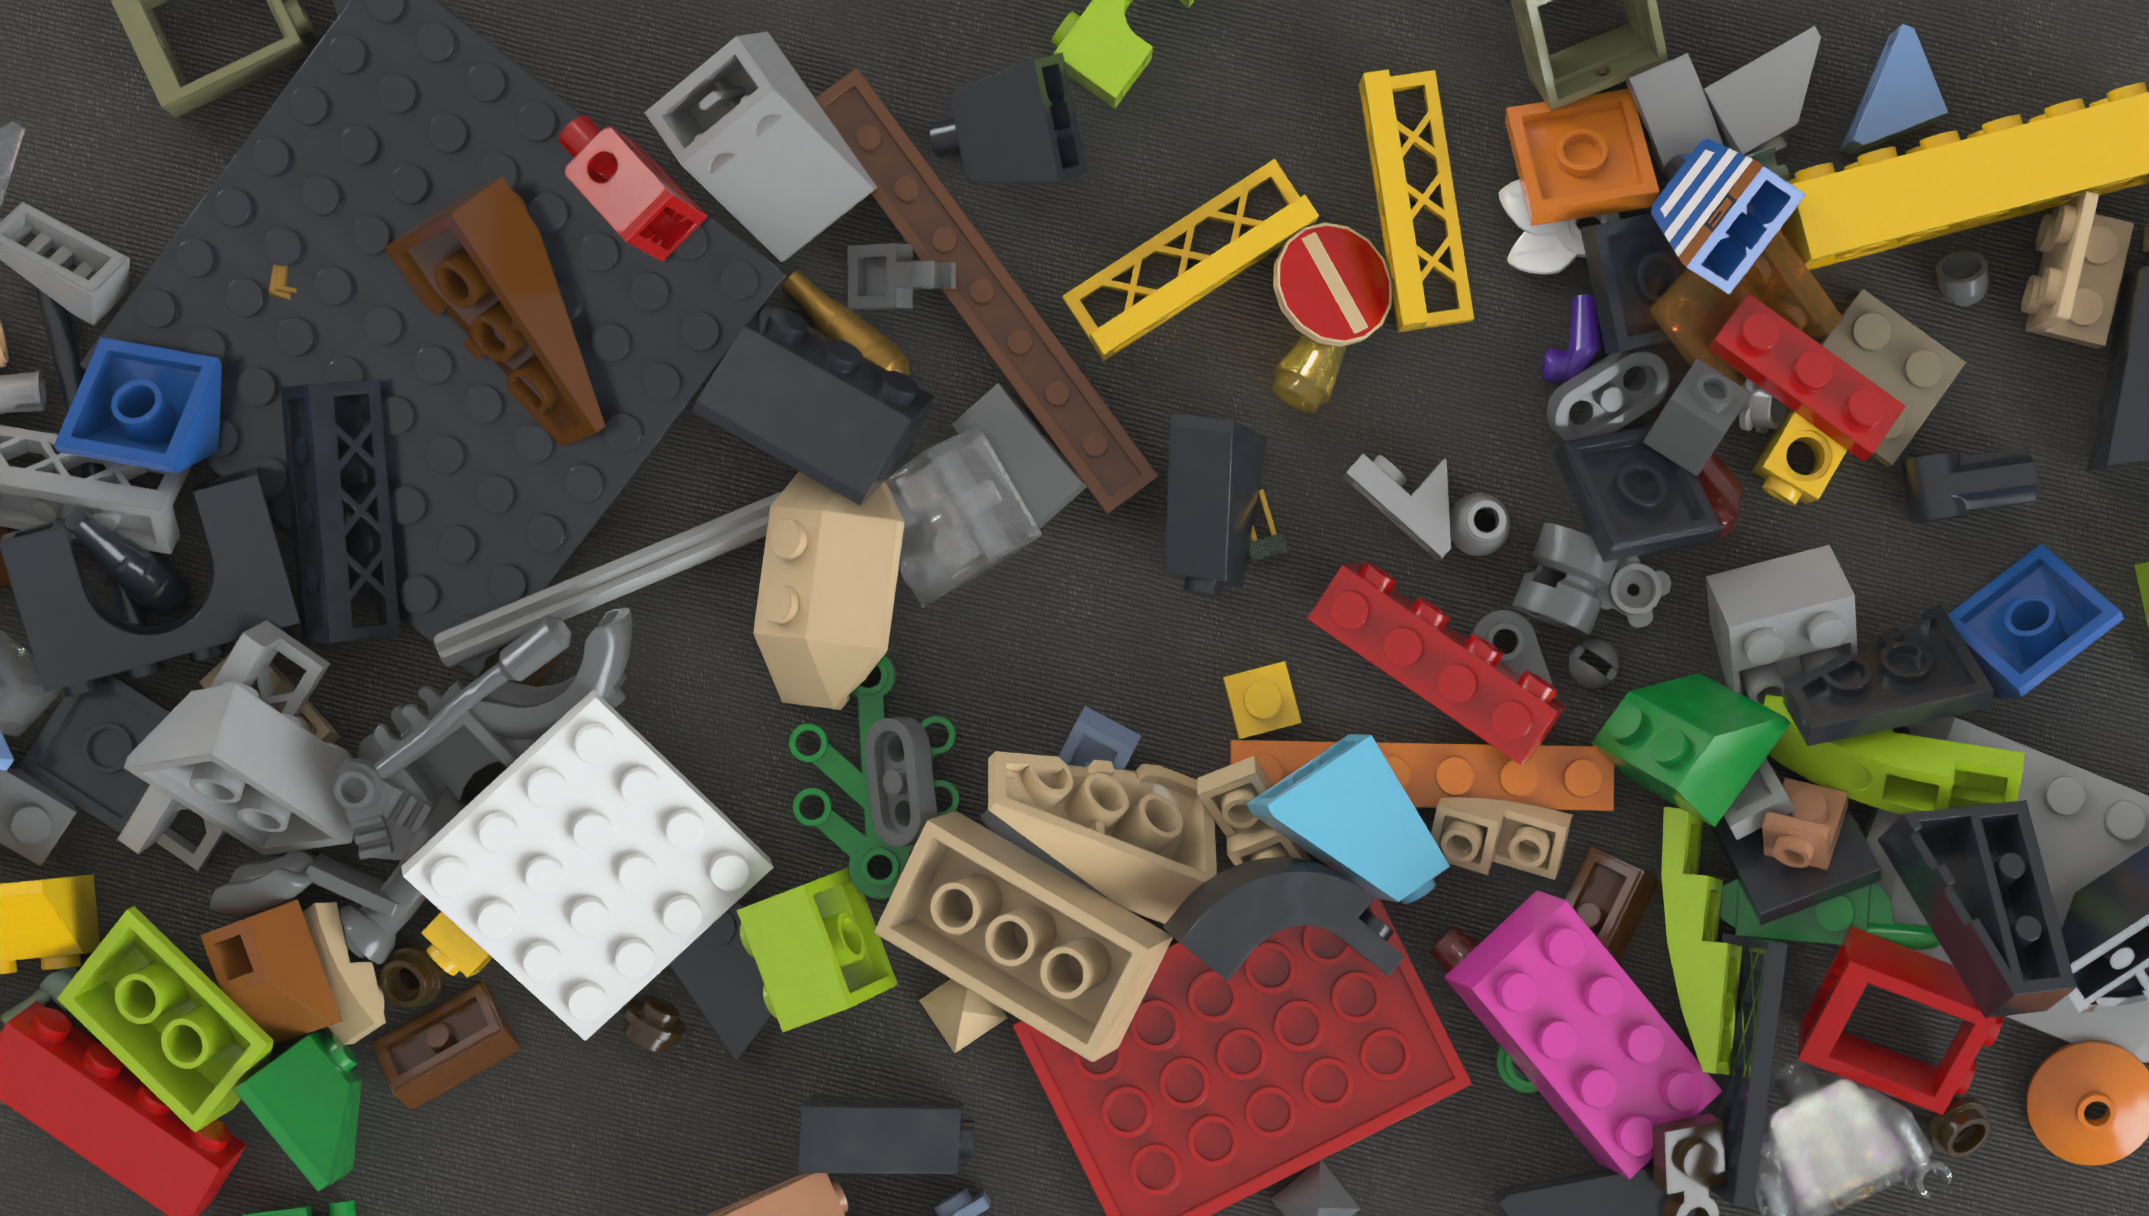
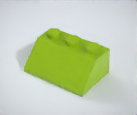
[57,906,274,1133]

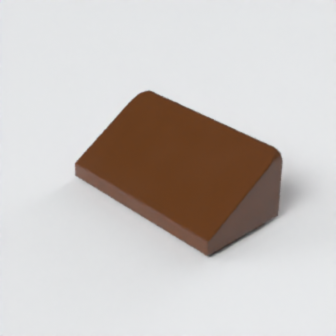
[1564,846,1659,964]
[372,981,520,1109]

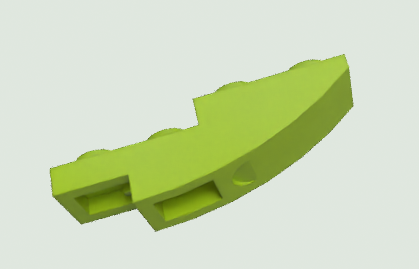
[1764,695,2025,815]

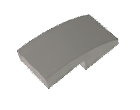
[1626,53,1723,187]

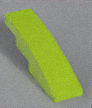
[1661,807,1742,1075]

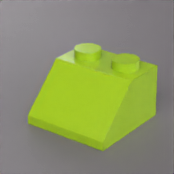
[737,867,898,1032]

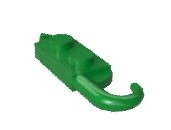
[1719,879,1941,951]

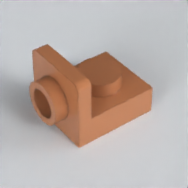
[1762,778,1849,870]

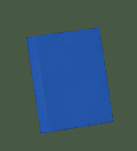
[54,337,222,474]
[1948,543,2124,699]

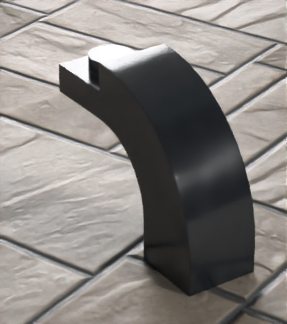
[1163,857,1405,981]

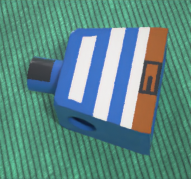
[1651,138,1806,294]

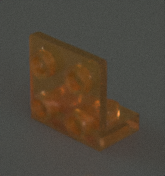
[1651,229,1843,388]

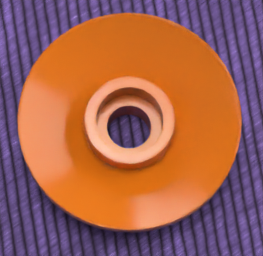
[2026,1040,2149,1166]

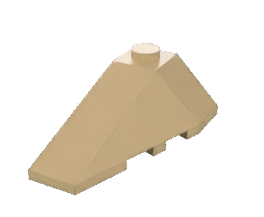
[988,751,1217,924]

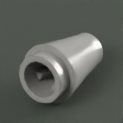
[1449,493,1510,556]

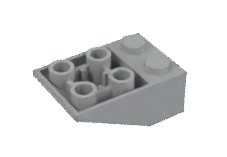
[644,32,877,262]

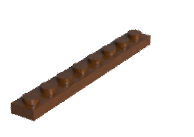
[815,68,1159,515]

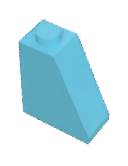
[1246,734,1450,904]

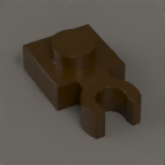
[1652,1113,1725,1216]

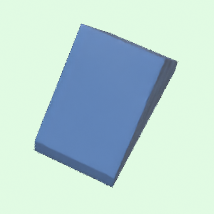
[1840,24,1948,155]

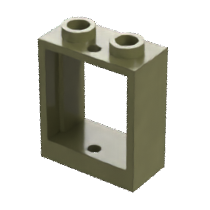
[111,0,314,118]
[1511,0,1669,111]

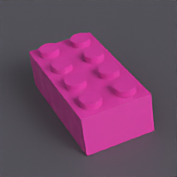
[1444,891,1722,1179]

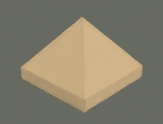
[919,979,1008,1053]

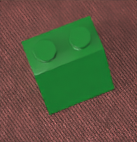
[1591,673,1791,827]

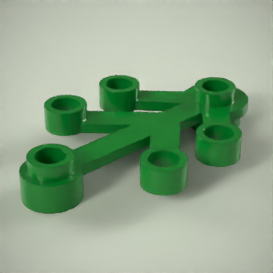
[789,655,960,899]

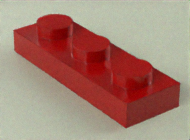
[1707,293,1906,462]

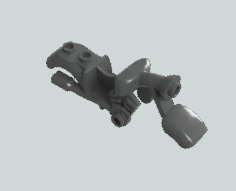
[210,608,632,964]

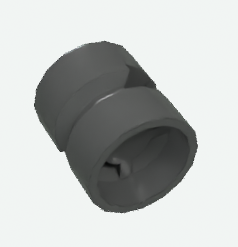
[1512,522,1619,636]

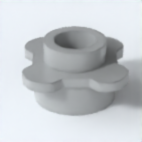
[1738,378,1789,433]
[1596,556,1671,628]

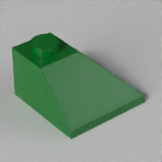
[234,1030,362,1192]

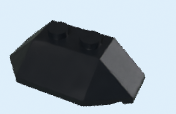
[2061,845,2149,1014]

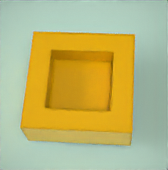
[1223,661,1302,739]

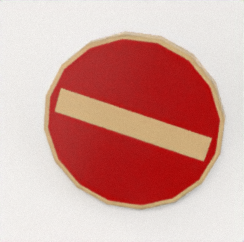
[1273,222,1392,347]

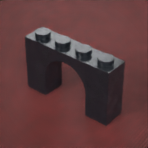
[0,467,300,697]

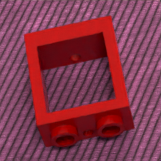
[1798,926,2004,1115]

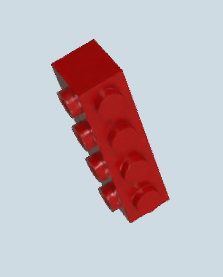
[1307,561,1567,765]
[0,1001,247,1216]

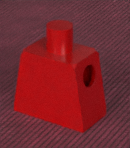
[558,115,708,262]

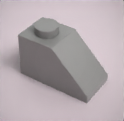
[1703,26,1821,156]

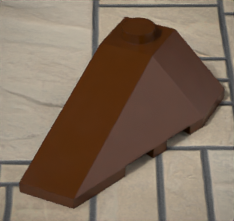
[384,176,605,447]

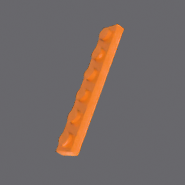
[1230,740,1614,811]

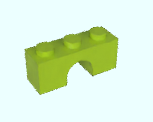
[1051,0,1195,109]

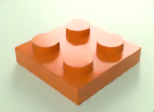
[1505,89,1659,226]

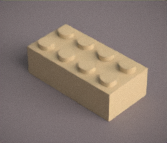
[874,811,1173,1062]

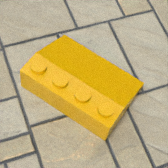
[0,874,100,974]

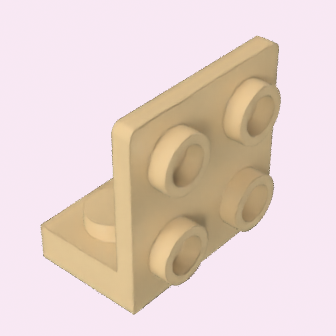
[2021,191,2134,349]

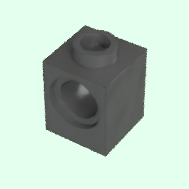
[1643,358,1752,476]

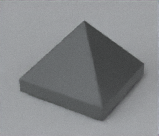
[1270,1160,1361,1216]

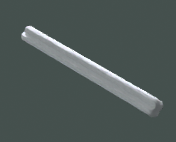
[434,492,781,667]

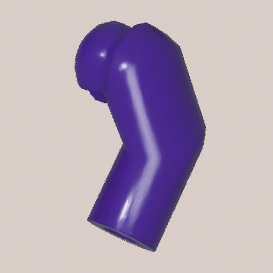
[1542,294,1602,383]

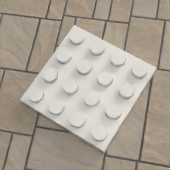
[401,690,774,1041]

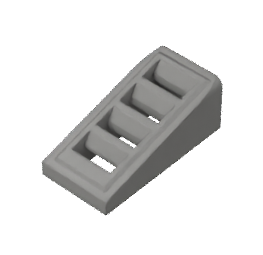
[0,202,130,325]

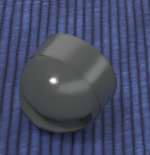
[1936,251,1990,307]
[1566,638,1620,689]

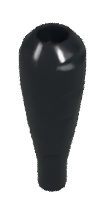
[65,508,188,617]

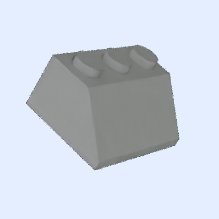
[124,682,354,855]

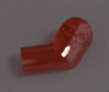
[1697,452,1742,538]

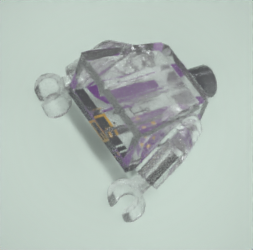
[1755,1061,1952,1216]

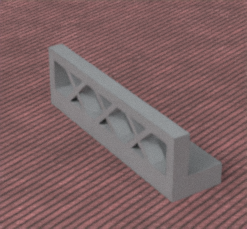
[0,425,191,554]
[117,620,330,871]

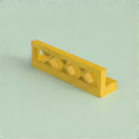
[1359,69,1474,333]
[1062,159,1319,362]

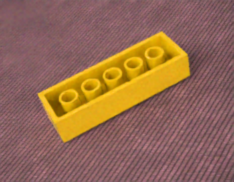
[1776,82,2149,276]

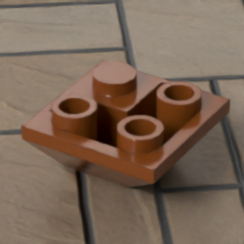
[200,899,343,1045]

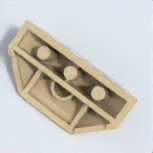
[753,472,905,710]

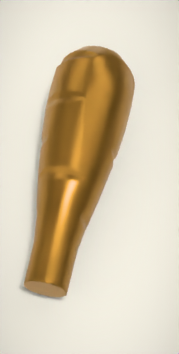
[782,270,910,376]

